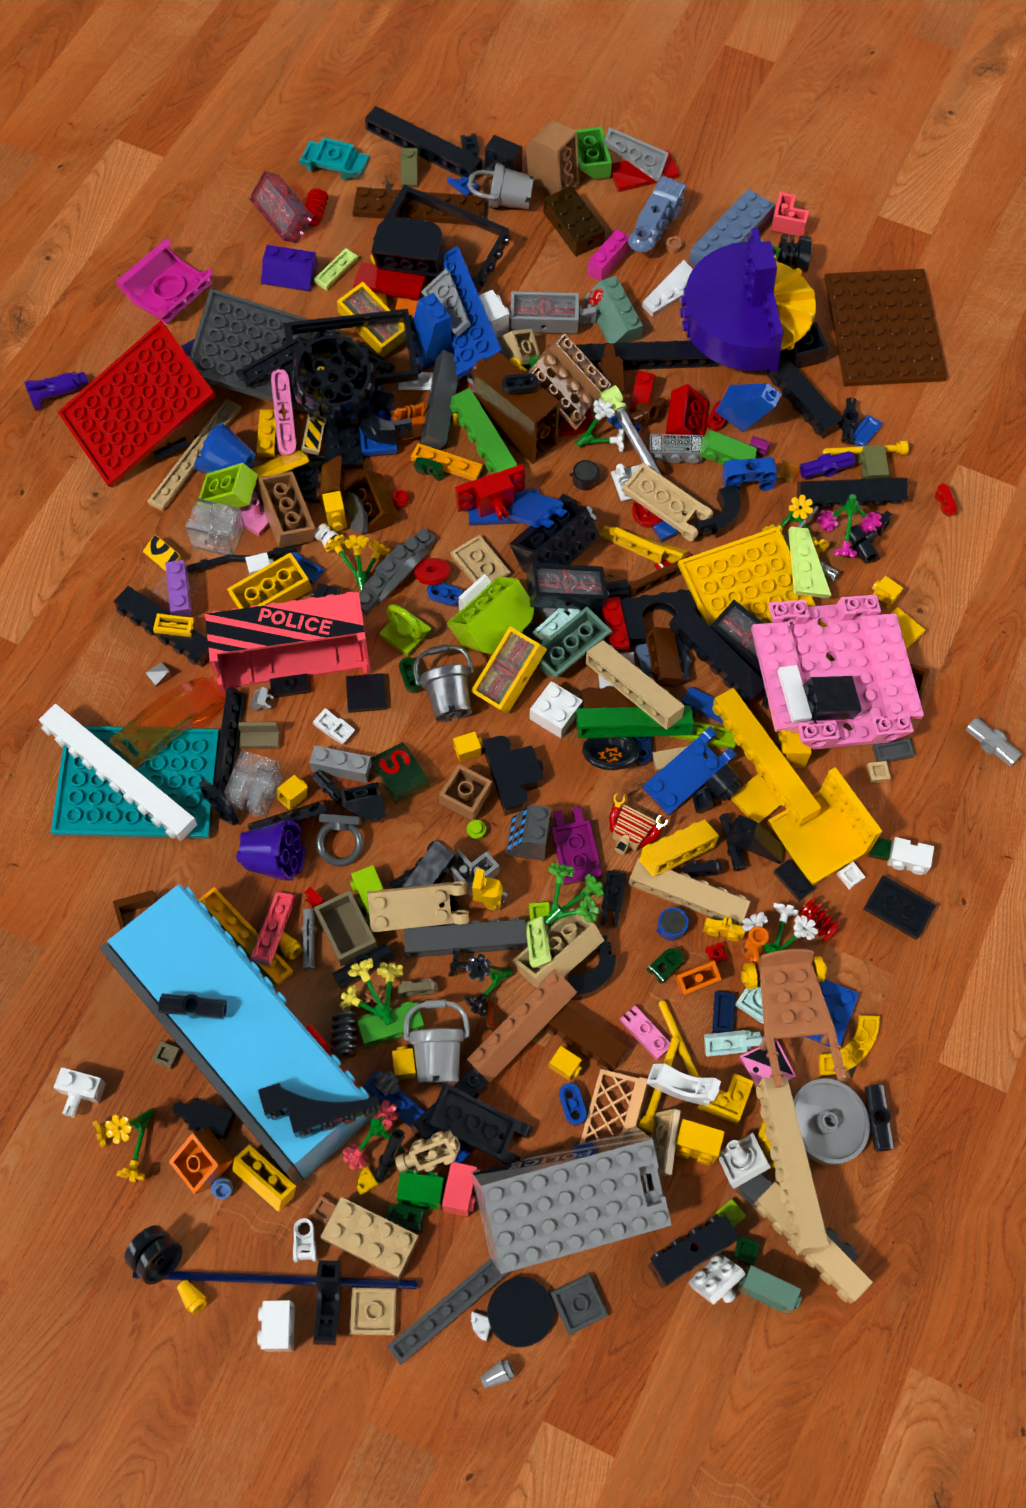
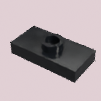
[270,673,310,698]

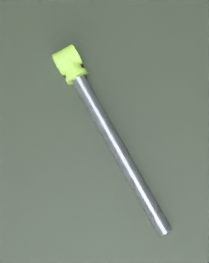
[600,385,685,516]

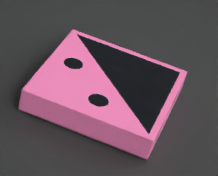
[739,1039,796,1089]

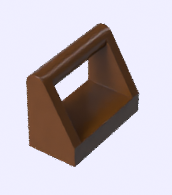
[113,890,157,929]

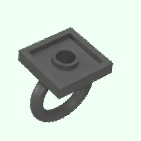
[316,814,364,866]

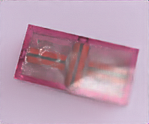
[249,171,313,243]

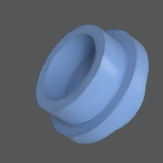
[211,1177,233,1199]

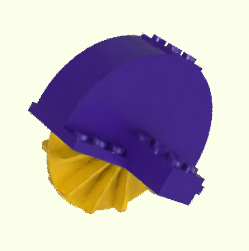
[679,228,816,372]

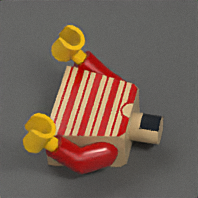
[609,792,670,855]

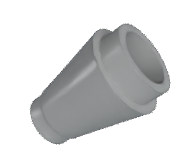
[480,1359,515,1389]

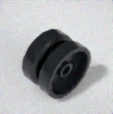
[124,1225,183,1285]

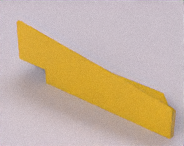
[599,525,688,564]

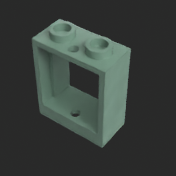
[737,1265,802,1314]

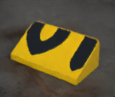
[143,535,181,571]

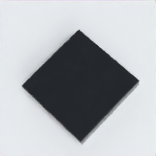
[346,673,386,713]

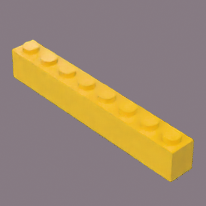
[712,688,822,826]

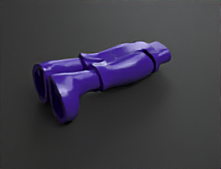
[24,372,88,411]

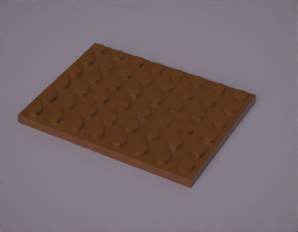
[824,269,947,386]

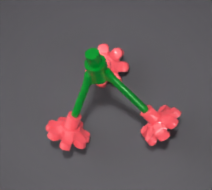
[342,1100,416,1173]

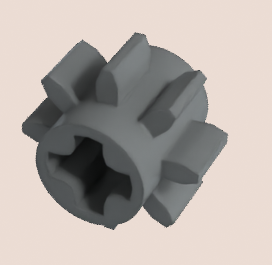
[374,1070,400,1097]

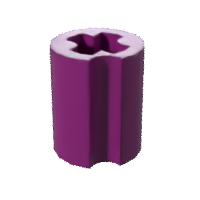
[749,436,771,456]

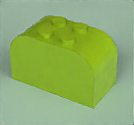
[447,576,534,654]

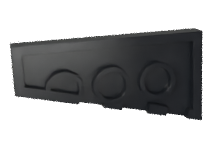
[248,800,327,830]

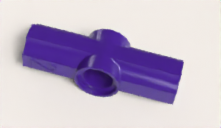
[799,451,855,479]

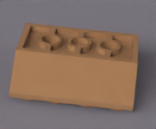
[527,333,611,430]

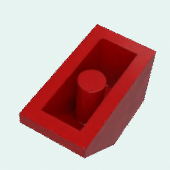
[629,370,655,412]

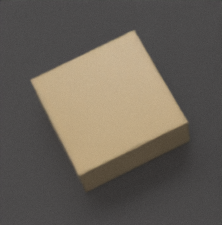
[866,761,891,783]

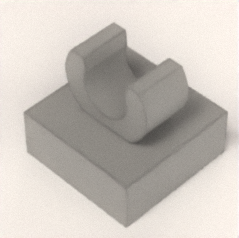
[578,304,596,326]
[250,686,274,711]

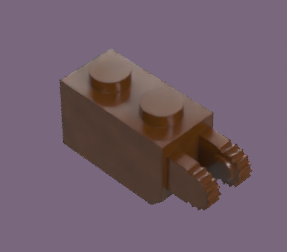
[597,343,624,393]

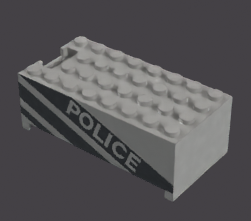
[471,1127,672,1274]

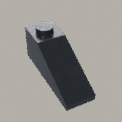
[726,815,785,864]

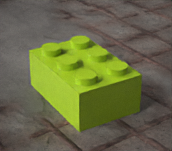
[197,463,258,515]

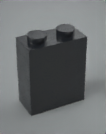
[803,676,862,721]

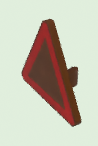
[486,1001,508,1031]

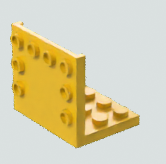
[767,767,882,885]

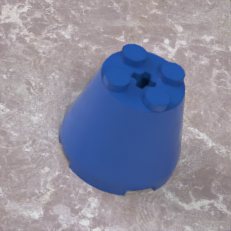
[194,422,256,474]

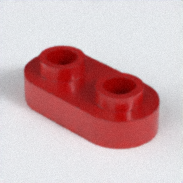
[706,401,727,432]

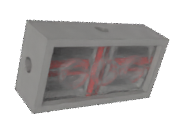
[510,291,579,334]

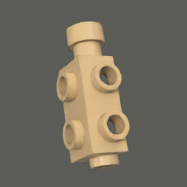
[395,1130,460,1172]

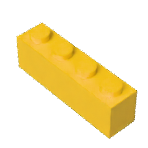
[639,819,719,877]

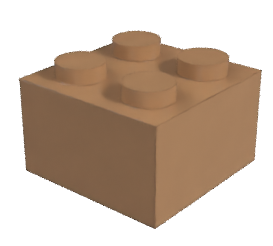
[439,764,492,821]

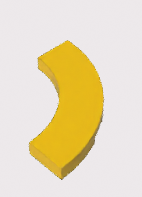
[819,1015,880,1077]

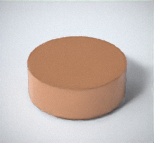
[666,236,683,253]

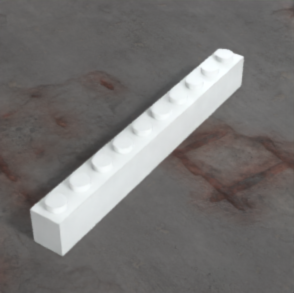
[39,704,197,841]

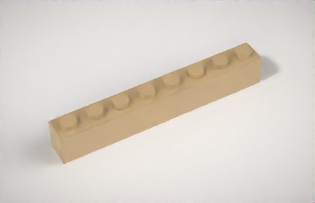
[756,1077,829,1255]

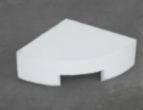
[471,1312,490,1341]

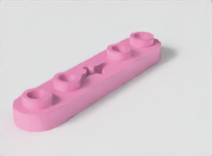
[271,369,296,456]

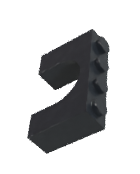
[620,589,697,647]

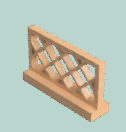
[580,1069,649,1144]

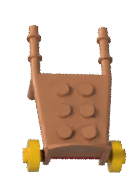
[741,949,846,1088]

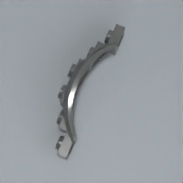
[359,527,437,614]

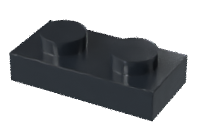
[773,859,815,902]

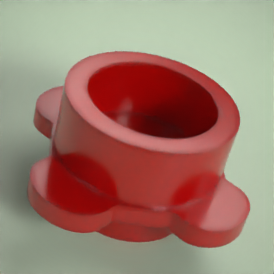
[705,942,728,964]

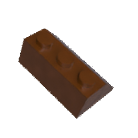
[345,470,399,535]

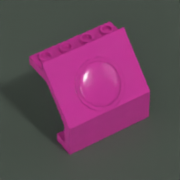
[115,238,214,324]

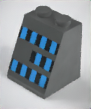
[506,805,551,861]

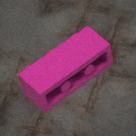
[587,229,630,281]

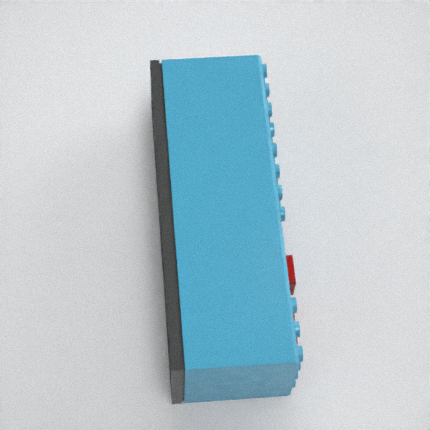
[99,884,372,1186]

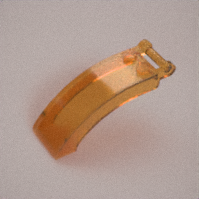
[109,676,225,769]

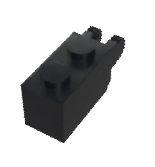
[172,1099,236,1141]

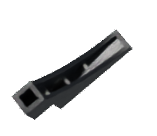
[258,1083,381,1139]

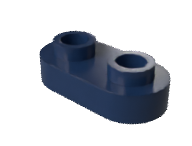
[631,736,652,766]

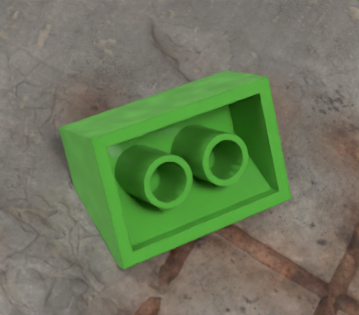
[575,127,612,179]

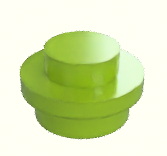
[467,820,486,839]

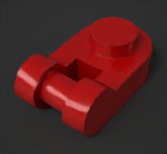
[935,483,957,517]

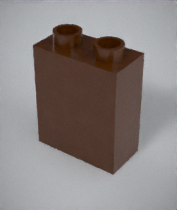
[471,351,560,464]

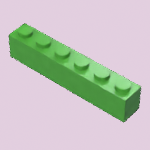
[450,388,517,474]

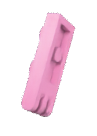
[619,1005,670,1060]

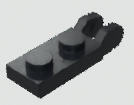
[601,870,627,927]

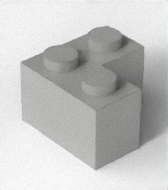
[448,849,499,897]

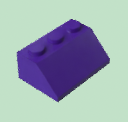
[261,245,318,292]

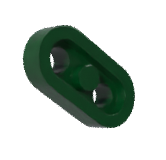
[399,657,423,693]

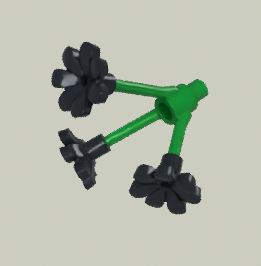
[448,950,512,1017]

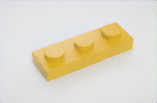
[257,409,276,457]

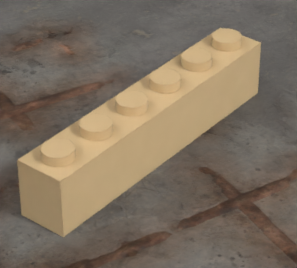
[586,640,684,730]
[628,858,751,926]
[754,1182,873,1304]

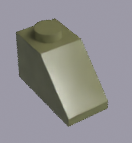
[401,148,418,187]

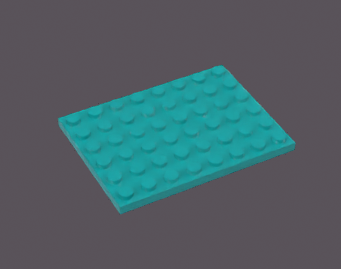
[50,726,220,839]

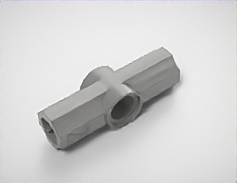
[965,717,1022,767]

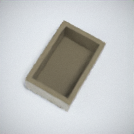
[314,890,377,967]

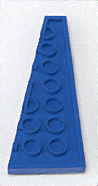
[443,246,504,379]

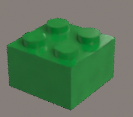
[396,1169,445,1210]

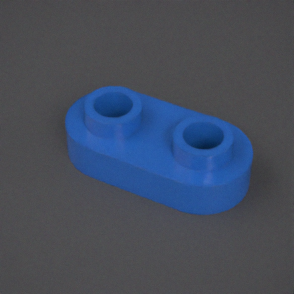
[427,583,463,607]
[559,1083,587,1126]

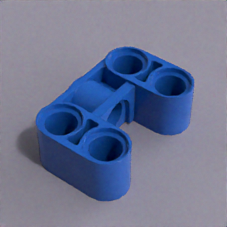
[721,457,778,491]

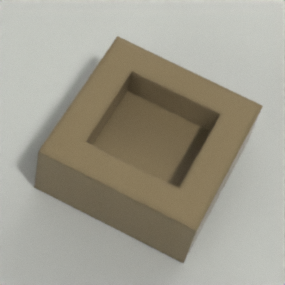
[152,1041,181,1069]

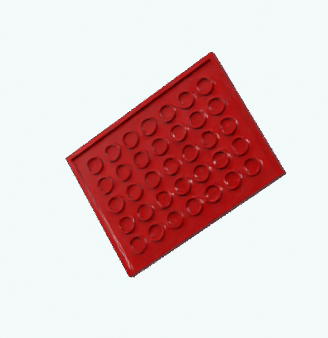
[58,320,216,487]

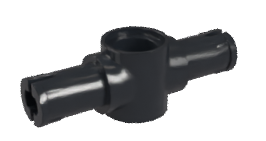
[840,397,859,444]

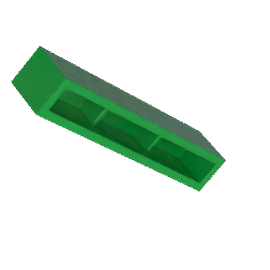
[576,706,694,738]

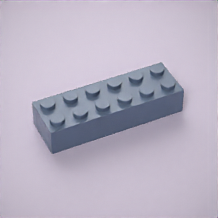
[689,189,775,266]

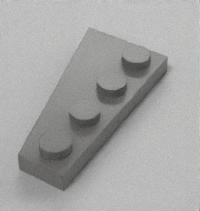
[603,127,668,182]
[421,268,471,337]

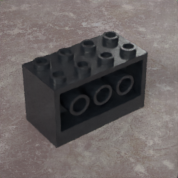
[509,500,601,573]

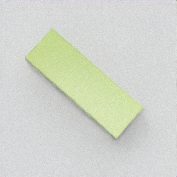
[314,248,359,291]
[525,916,552,968]

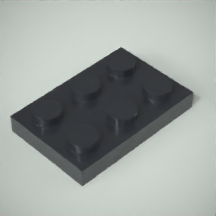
[324,424,363,469]
[863,875,936,940]

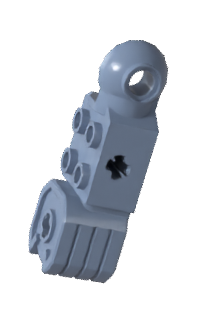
[628,176,687,252]

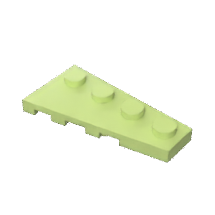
[788,526,831,599]

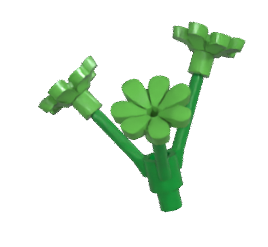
[544,862,604,925]

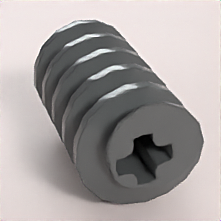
[330,1011,358,1057]

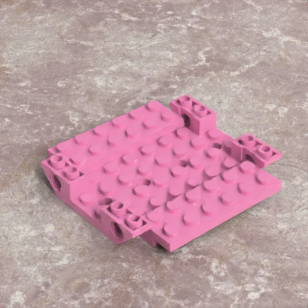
[751,595,924,749]

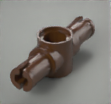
[628,397,667,425]

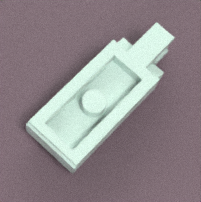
[704,1030,762,1057]

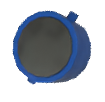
[656,907,689,941]

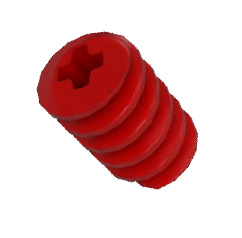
[302,188,329,226]
[799,897,842,942]

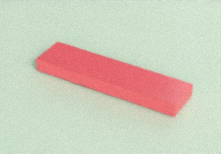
[250,892,296,965]

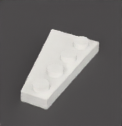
[642,260,693,317]

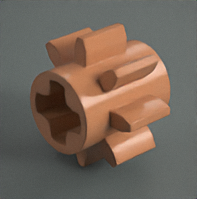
[363,986,386,1008]

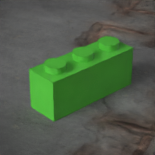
[699,430,757,465]
[357,1001,425,1048]

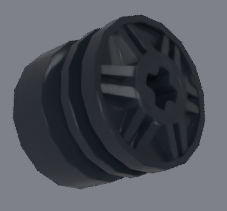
[777,234,812,272]

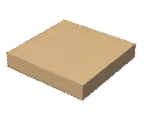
[350,1288,397,1336]

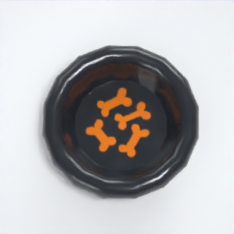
[582,737,639,771]

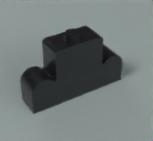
[483,736,543,816]

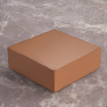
[309,1195,337,1225]

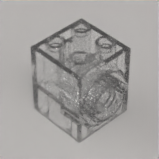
[185,498,245,555]
[224,750,283,817]

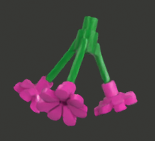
[816,494,882,557]

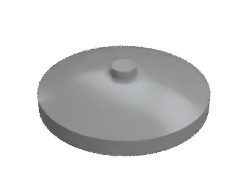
[792,1079,870,1165]

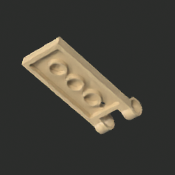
[621,463,713,541]
[367,881,469,932]

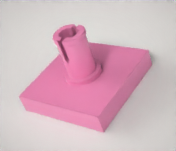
[231,491,270,537]

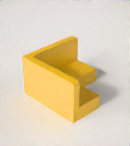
[697,1073,754,1125]

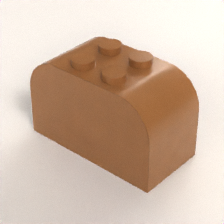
[526,121,579,196]

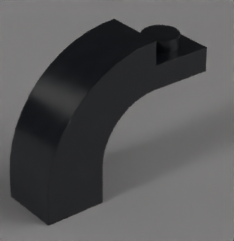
[358,405,414,444]
[695,484,741,538]
[567,935,616,1000]
[313,1260,342,1345]

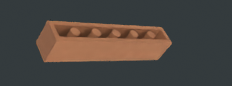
[467,970,577,1082]

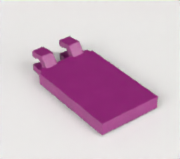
[551,806,603,885]

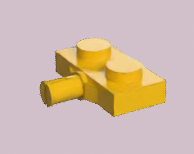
[703,917,745,941]

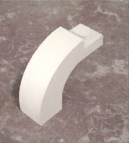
[646,1063,721,1105]

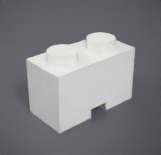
[887,837,934,875]

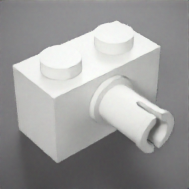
[53,1067,106,1118]

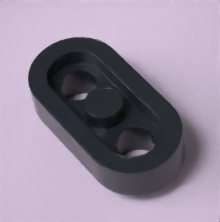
[502,373,538,394]
[682,860,723,878]

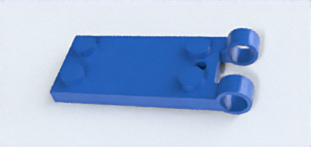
[642,726,737,816]

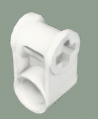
[293,1218,317,1263]

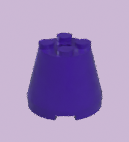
[236,821,305,881]

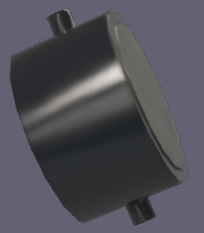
[570,460,602,491]

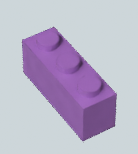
[165,560,193,618]

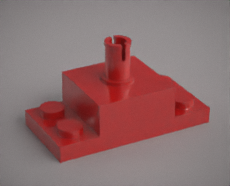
[455,464,525,520]

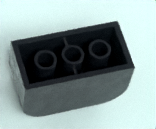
[371,217,447,277]

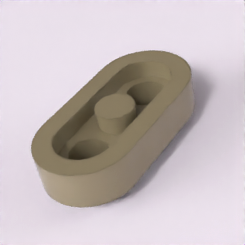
[397,979,438,997]

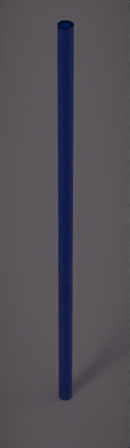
[132,1271,418,1289]

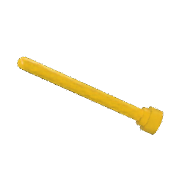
[823,440,908,455]
[658,1000,702,1078]
[637,1036,680,1134]

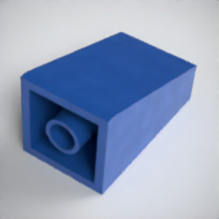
[406,293,452,370]

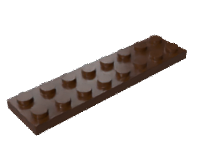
[353,187,486,226]

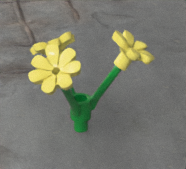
[340,958,404,1026]

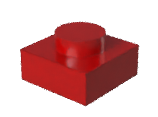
[305,887,325,909]

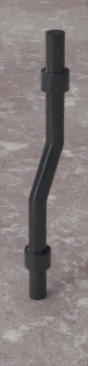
[186,545,296,572]

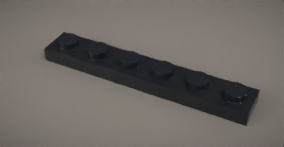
[214,687,245,800]

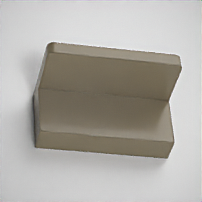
[239,722,280,749]

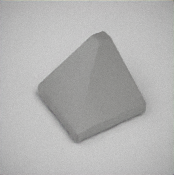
[145,663,172,687]

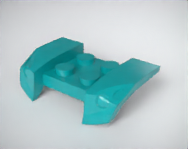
[299,137,370,180]

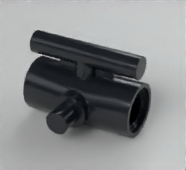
[845,525,880,563]

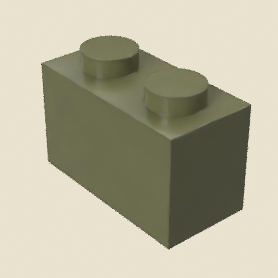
[858,445,889,479]

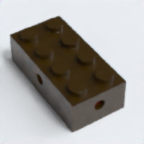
[543,186,605,257]

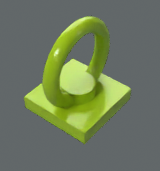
[379,604,432,657]

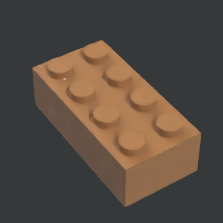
[256,471,315,548]

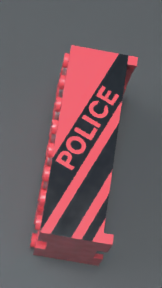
[205,592,371,696]

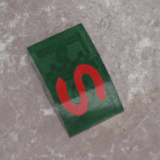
[371,742,429,804]

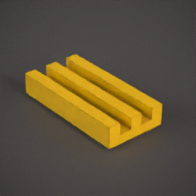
[153,613,195,637]

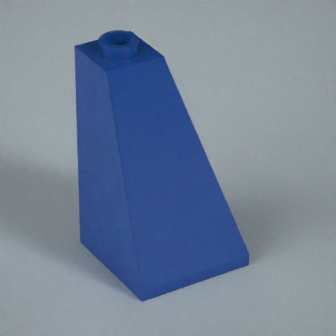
[715,383,782,432]

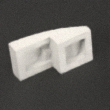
[312,708,355,744]

